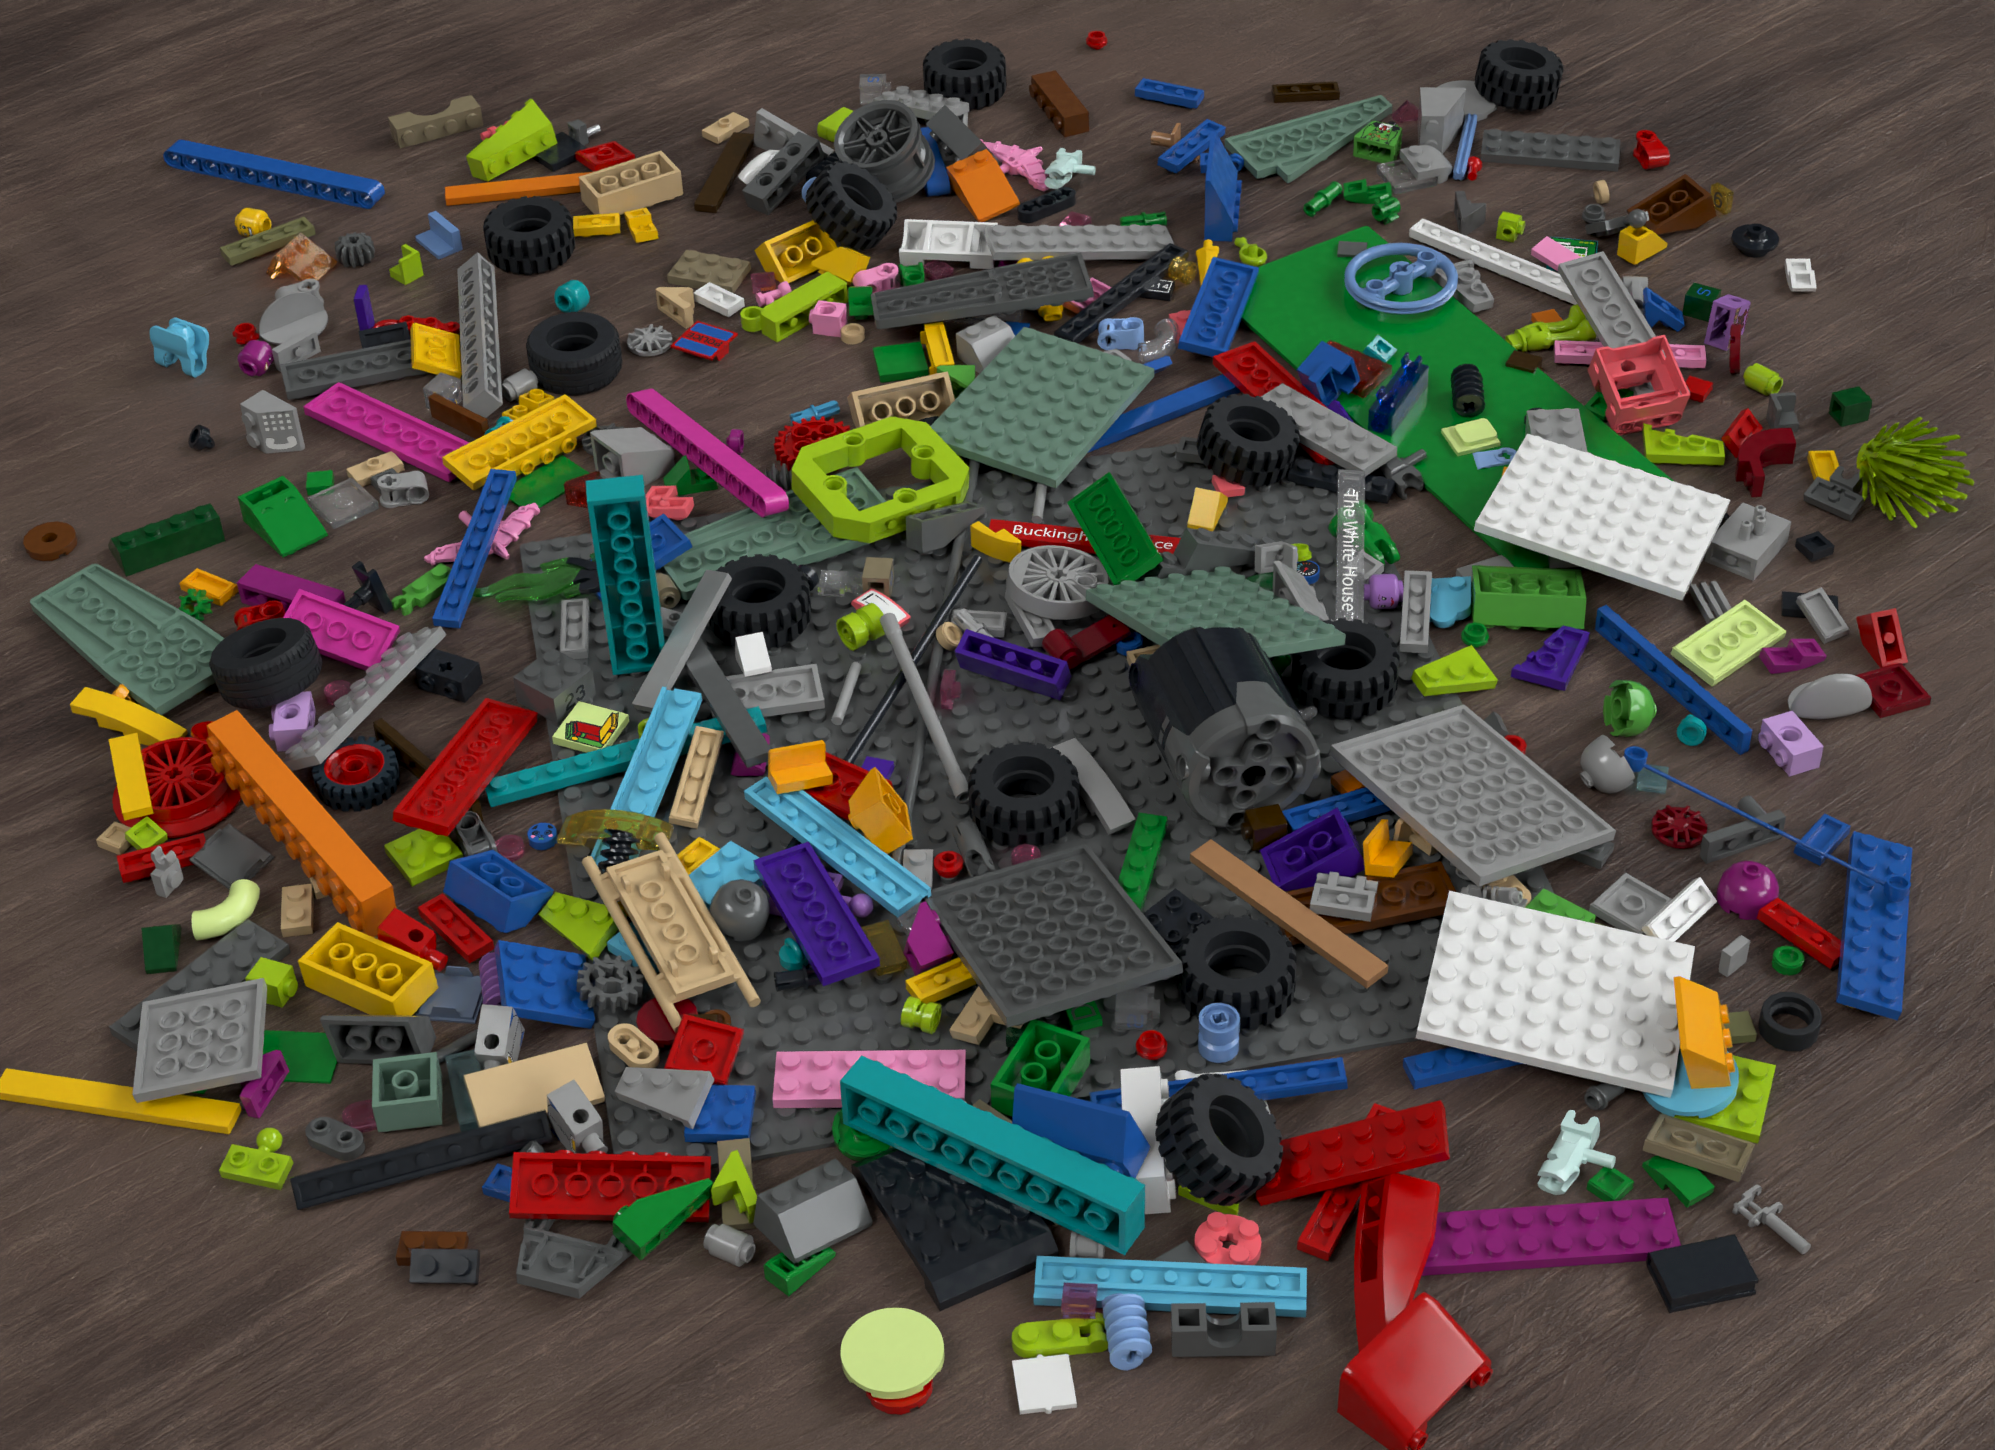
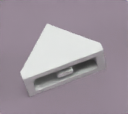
[735,632,772,677]

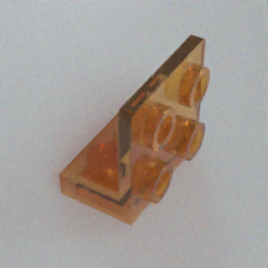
[266,233,337,288]

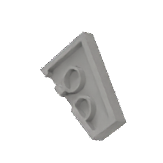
[615,1067,714,1129]

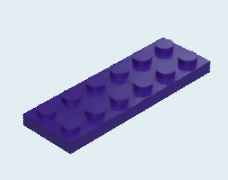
[753,841,880,986]

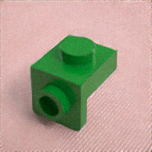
[848,286,874,319]

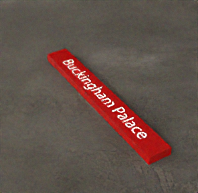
[988,519,1181,554]

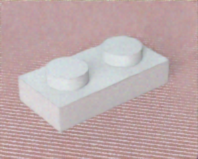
[693,282,745,317]

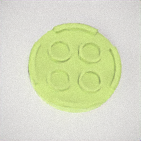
[840,1308,945,1399]

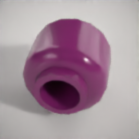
[237,340,274,376]

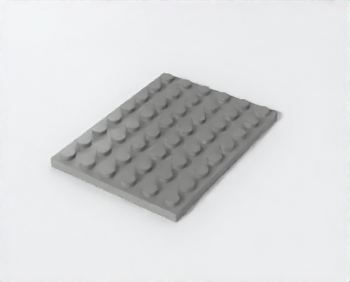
[1329,705,1616,887]

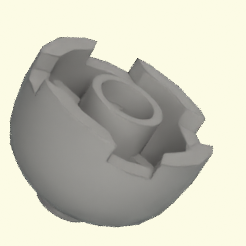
[1579,735,1635,794]

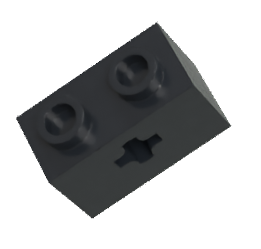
[415,648,483,703]

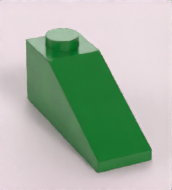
[613,1178,713,1261]

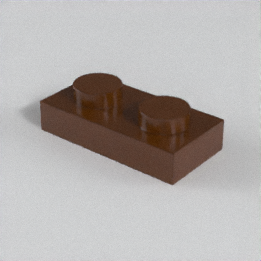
[396,1231,469,1266]

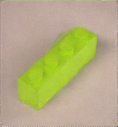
[466,99,557,182]

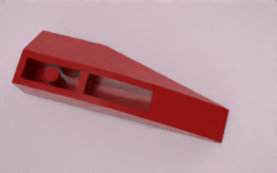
[1354,1173,1440,1352]

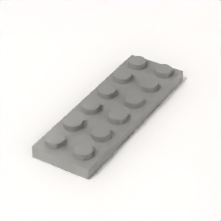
[1261,383,1398,478]

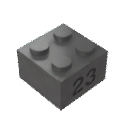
[513,648,596,724]

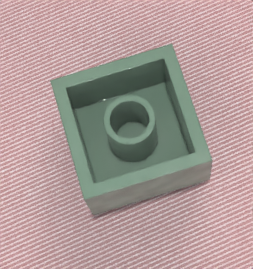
[372,1052,442,1132]

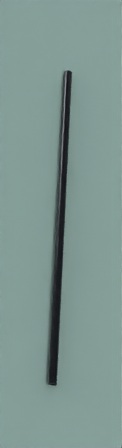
[786,555,983,849]

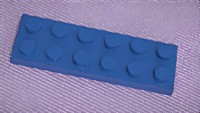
[1178,257,1259,358]

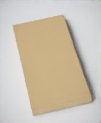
[464,1043,605,1127]

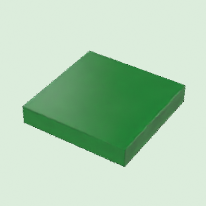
[873,341,929,383]

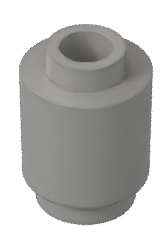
[501,368,538,402]
[704,1224,756,1267]

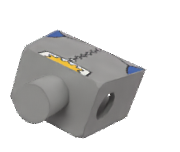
[474,1004,525,1070]
[547,1080,608,1154]

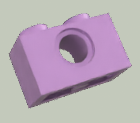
[269,691,316,752]
[1759,711,1824,777]

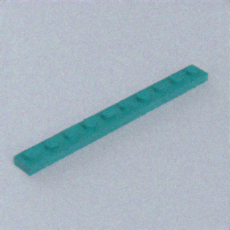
[485,706,767,807]

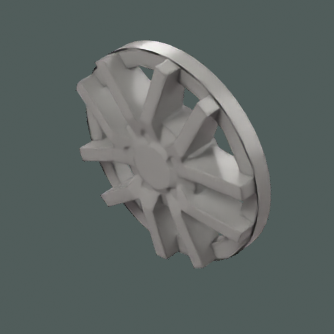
[627,324,673,356]

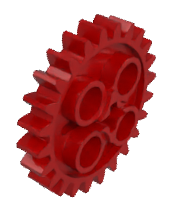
[774,416,850,474]

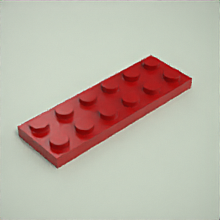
[1256,1100,1450,1206]

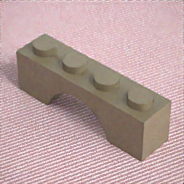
[388,95,483,149]

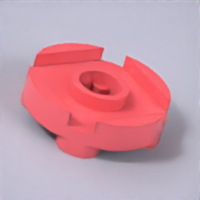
[1194,1212,1261,1265]

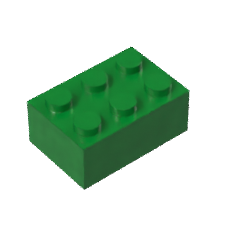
[990,1019,1090,1117]

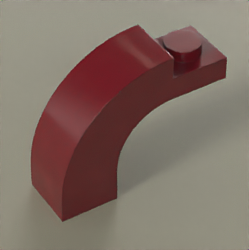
[1735,428,1797,497]

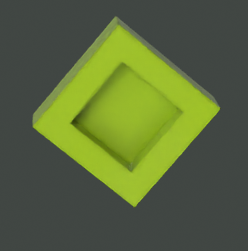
[125,816,168,850]

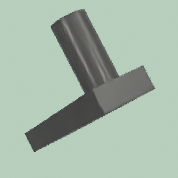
[1700,795,1786,864]

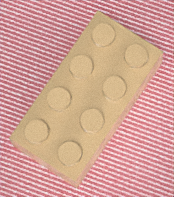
[579,151,683,215]

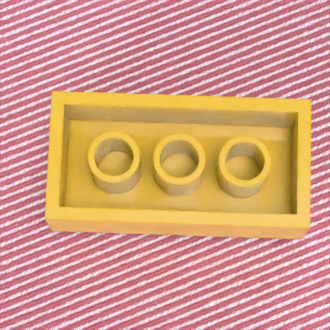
[298,922,438,1016]

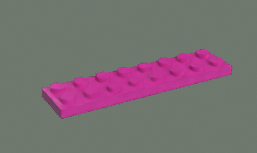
[303,382,469,482]

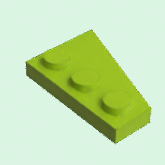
[539,892,627,961]

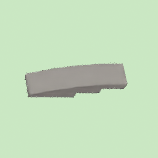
[1050,738,1136,835]

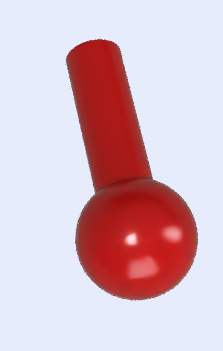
[1467,156,1482,181]

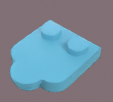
[1429,576,1472,628]

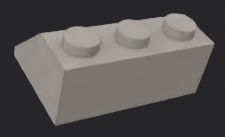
[1273,560,1333,621]

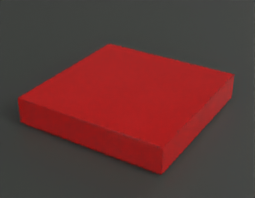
[575,141,635,172]
[664,1014,744,1085]

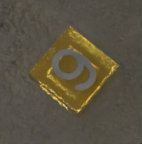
[1710,182,1734,215]

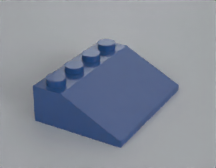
[1204,130,1242,242]

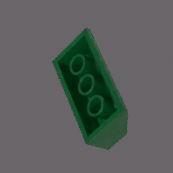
[108,503,226,577]

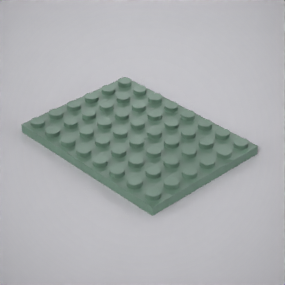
[930,327,1154,488]
[1086,566,1346,657]

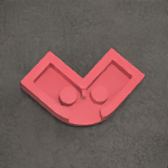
[646,486,694,521]

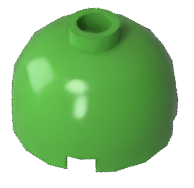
[1603,680,1657,737]

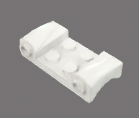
[899,219,998,269]

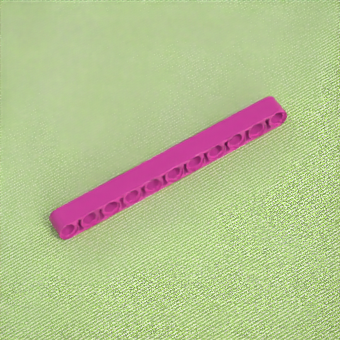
[626,388,789,517]

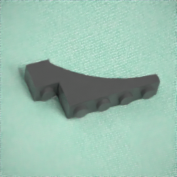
[1138,528,1275,581]

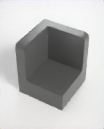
[1766,392,1799,432]

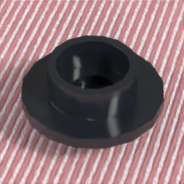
[1731,223,1779,258]

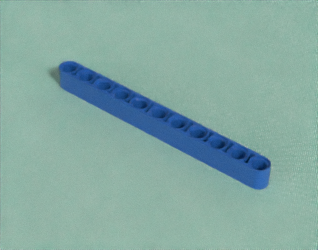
[163,140,385,209]

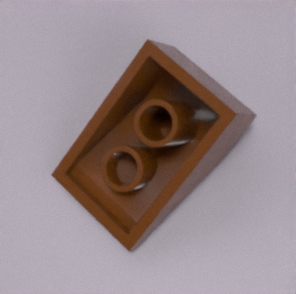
[1627,174,1717,234]

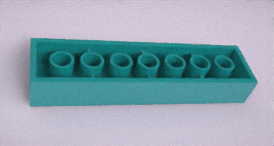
[586,475,665,675]

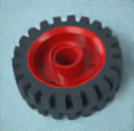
[312,736,400,812]

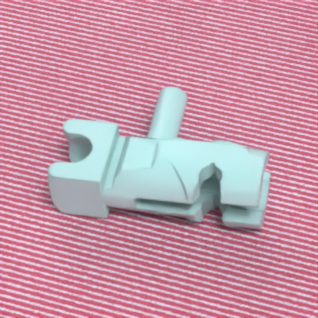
[1044,148,1096,189]
[1538,1110,1616,1195]

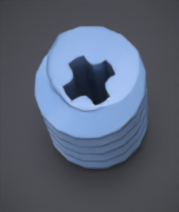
[1102,1293,1152,1371]

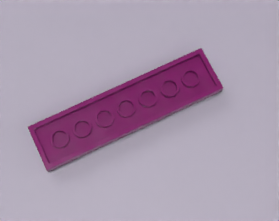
[1422,1198,1681,1276]

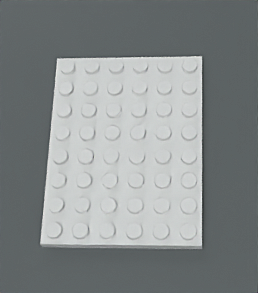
[1474,434,1730,600]
[1416,891,1695,1098]

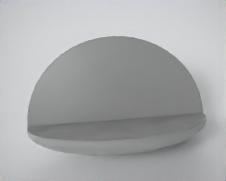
[259,292,328,345]
[1788,674,1872,719]

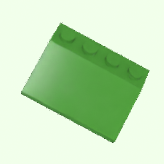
[1472,565,1587,630]

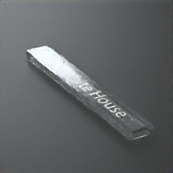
[1335,469,1365,623]

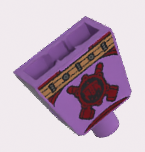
[1704,294,1751,351]

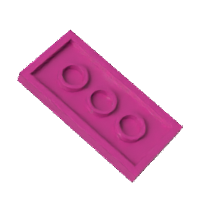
[283,589,400,671]

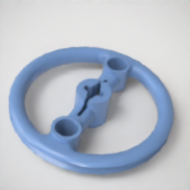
[1344,243,1458,314]

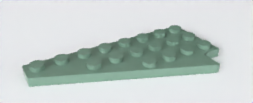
[1225,95,1392,183]

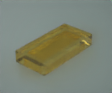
[861,920,907,976]

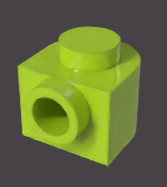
[1496,211,1525,243]

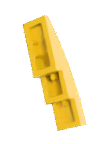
[70,687,188,746]

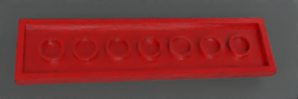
[1213,341,1335,465]
[393,698,538,837]

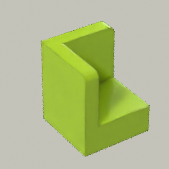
[389,244,424,285]

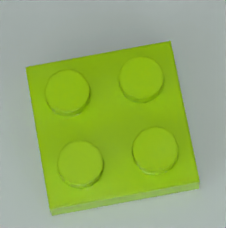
[384,829,463,887]

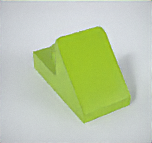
[711,1150,757,1224]

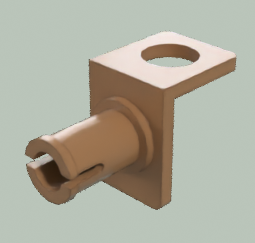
[1151,123,1200,163]

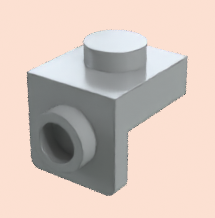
[1255,541,1298,574]

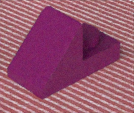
[239,1050,289,1119]

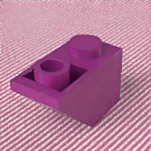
[903,901,954,976]

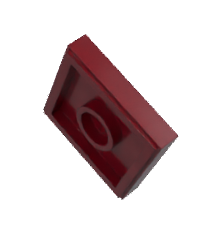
[1855,663,1931,718]

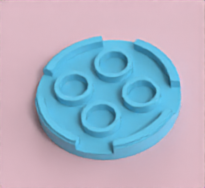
[1642,1047,1739,1119]

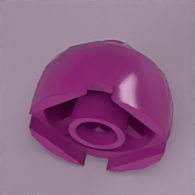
[1716,861,1779,920]

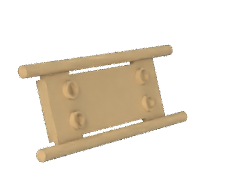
[582,832,761,1033]

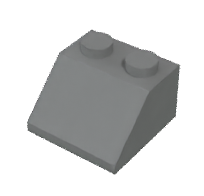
[956,315,1015,374]

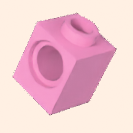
[809,300,848,337]

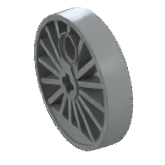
[1006,545,1109,620]

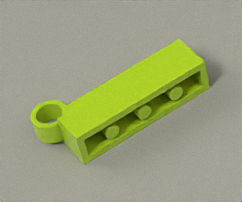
[740,271,848,342]

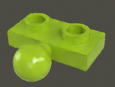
[219,1127,294,1190]

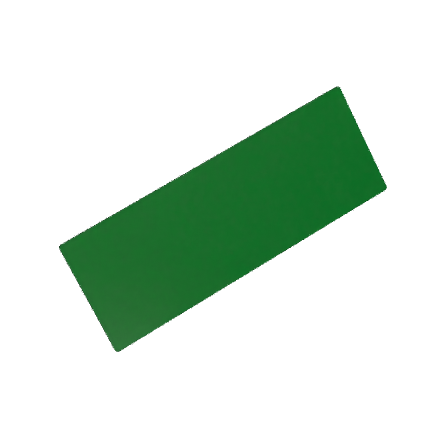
[1241,226,1675,568]

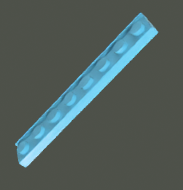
[591,686,702,871]
[744,777,931,918]
[1034,1256,1307,1317]

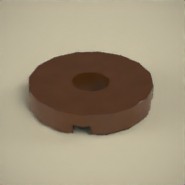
[23,521,78,561]

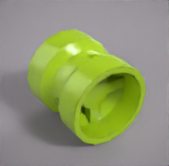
[901,996,942,1034]

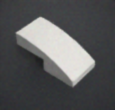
[1784,259,1816,292]

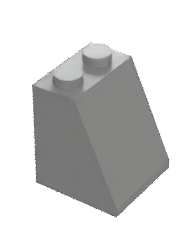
[1417,87,1466,154]
[590,427,675,486]

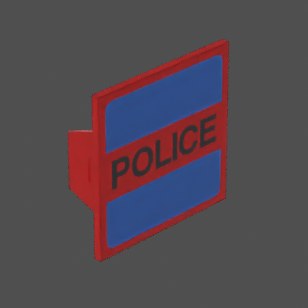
[671,321,738,361]

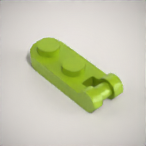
[1012,1312,1108,1358]

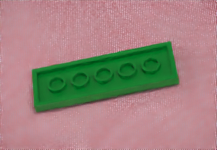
[1067,472,1163,585]

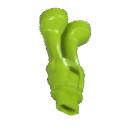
[1505,304,1596,352]

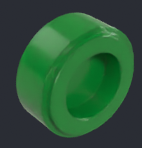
[1771,946,1804,976]

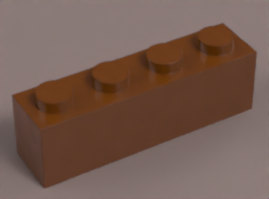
[1029,70,1089,137]

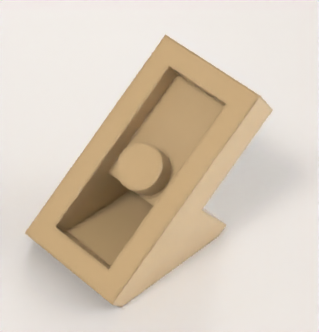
[656,287,695,329]

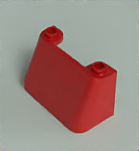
[1337,1292,1493,1450]

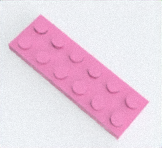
[773,1050,966,1108]

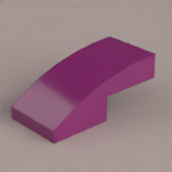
[1759,639,1826,674]

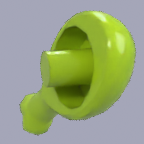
[1234,237,1267,267]

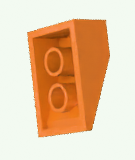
[946,149,1020,222]

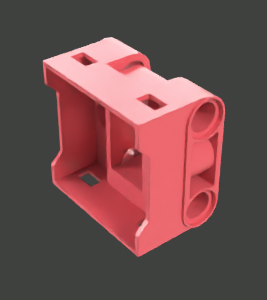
[1588,335,1690,435]

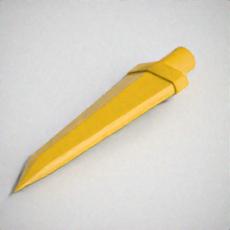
[1196,239,1219,285]

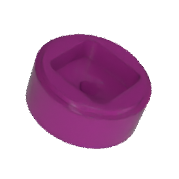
[726,429,744,455]

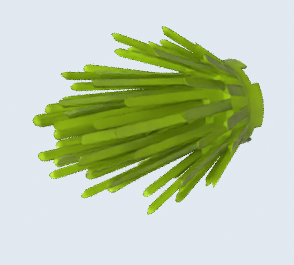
[1856,417,1974,528]

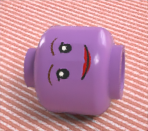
[1363,574,1403,609]

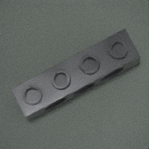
[742,131,824,215]

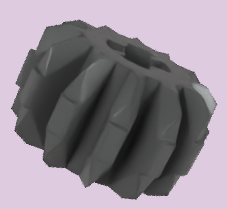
[334,232,375,268]

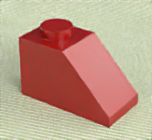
[1856,608,1908,668]

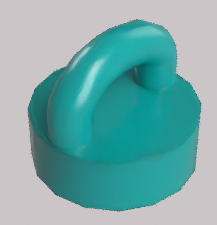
[1676,714,1707,746]
[779,937,809,970]

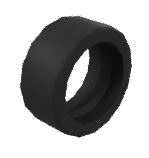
[1758,992,1822,1051]

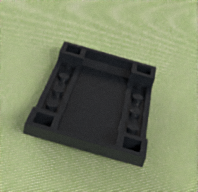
[851,1147,1059,1311]

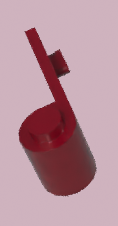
[1042,615,1132,669]

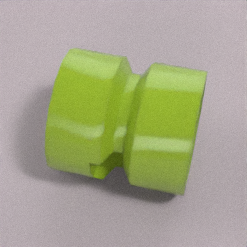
[836,603,885,651]

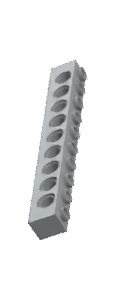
[457,252,503,418]

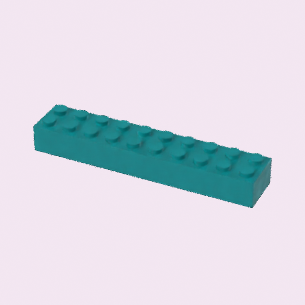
[840,1055,1145,1255]

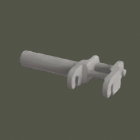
[1732,1185,1811,1255]

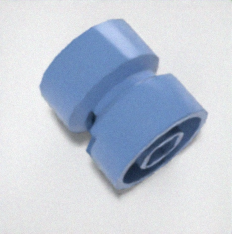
[1198,1003,1240,1063]

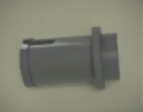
[1584,1082,1625,1110]

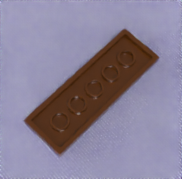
[1278,861,1456,945]

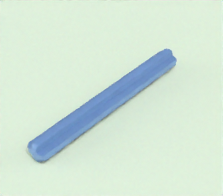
[1453,113,1477,181]

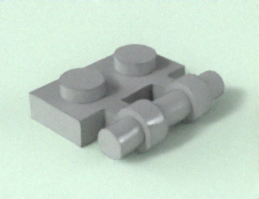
[1310,871,1378,922]

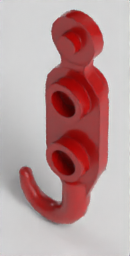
[372,315,460,335]

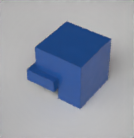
[1297,341,1361,407]

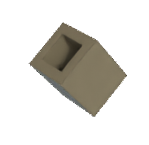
[862,557,894,598]

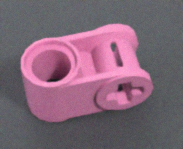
[852,263,900,293]

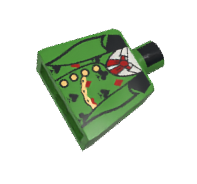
[1353,121,1402,166]

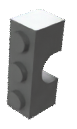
[1171,1302,1277,1357]

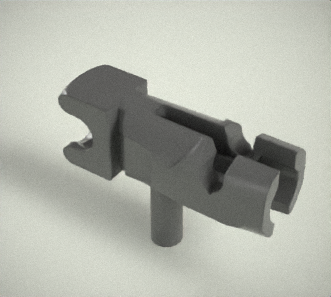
[1375,449,1427,500]

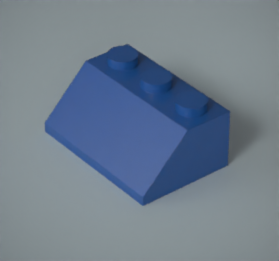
[443,850,554,933]

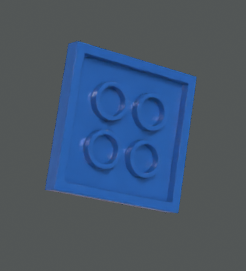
[494,940,595,1029]

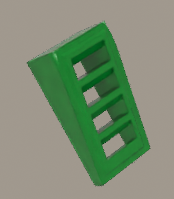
[763,1247,836,1297]

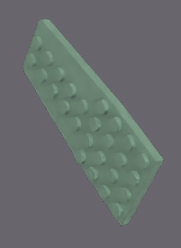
[660,467,903,600]
[30,564,225,715]

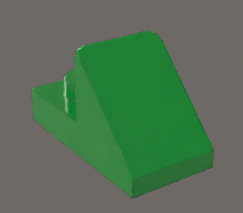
[663,455,718,496]

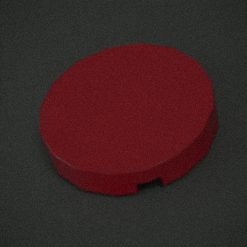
[1729,324,1741,374]
[636,997,698,1048]

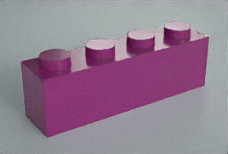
[237,564,346,613]

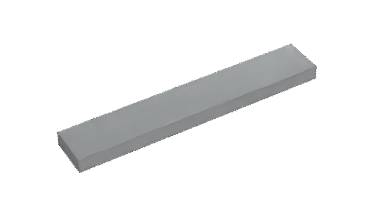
[632,570,732,712]

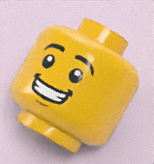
[235,208,271,237]

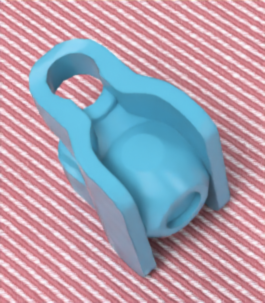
[150,317,209,378]

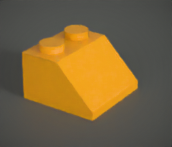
[848,767,913,854]

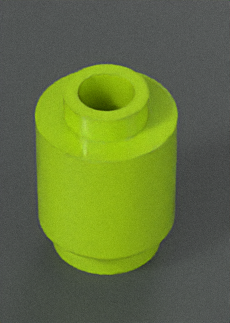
[1743,363,1783,396]

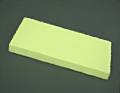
[1671,600,1787,687]

